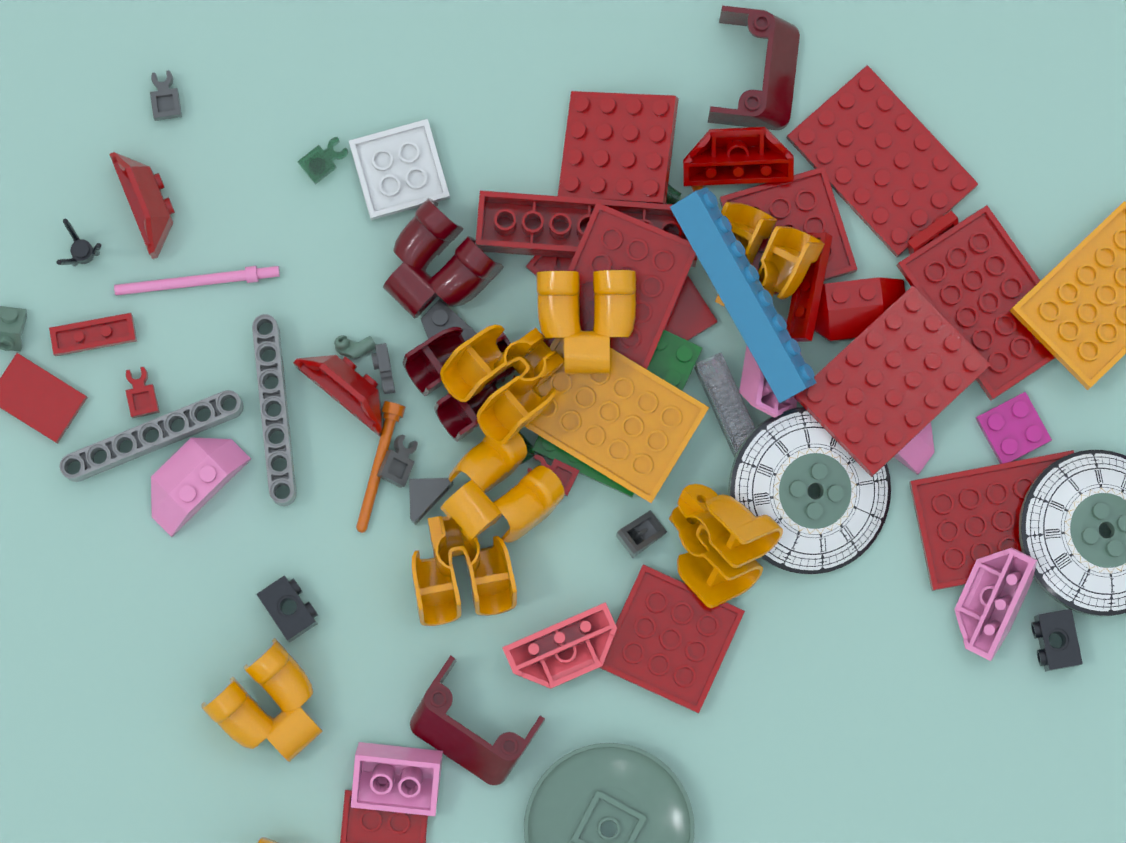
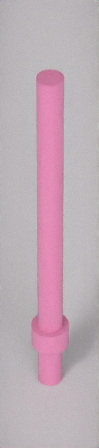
[114,266,280,296]

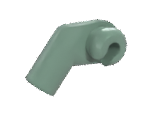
[334,335,376,359]

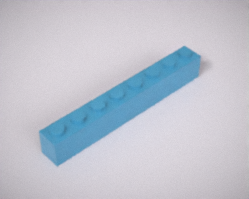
[670,187,817,403]

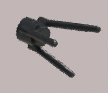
[56,218,101,266]

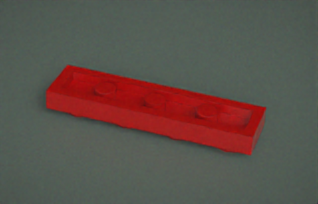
[786,232,833,342]

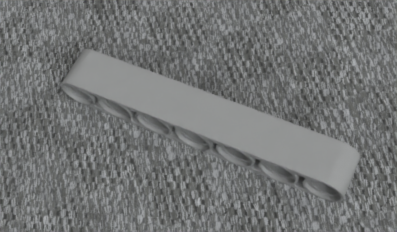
[252,314,296,506]
[59,390,244,482]

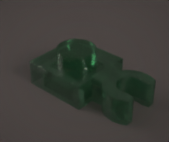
[297,137,349,185]

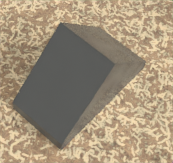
[409,478,454,525]
[616,510,667,558]

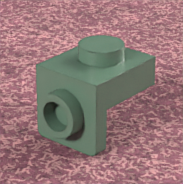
[0,306,27,352]

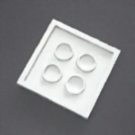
[349,119,450,220]

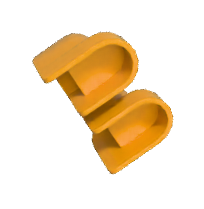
[715,202,825,307]
[536,270,636,374]
[440,325,564,445]
[440,433,564,543]
[669,484,783,608]
[412,516,517,626]
[201,638,323,762]

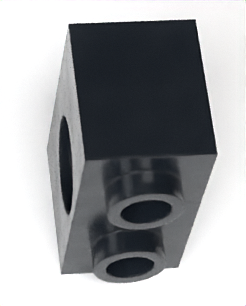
[257,575,318,643]
[1031,609,1083,672]

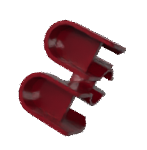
[383,198,504,319]
[403,327,516,442]

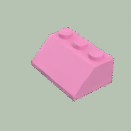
[351,742,443,816]

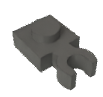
[150,70,182,121]
[371,343,395,394]
[377,434,418,488]

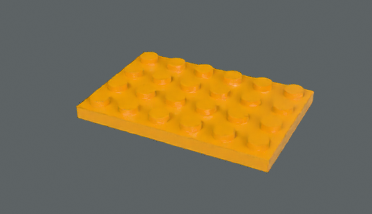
[1010,201,1126,390]
[524,330,710,503]

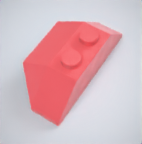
[502,602,617,689]

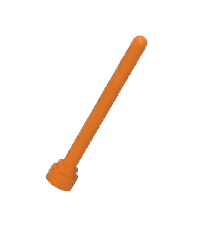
[356,401,406,533]

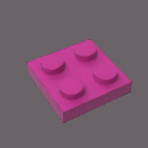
[975,392,1052,464]

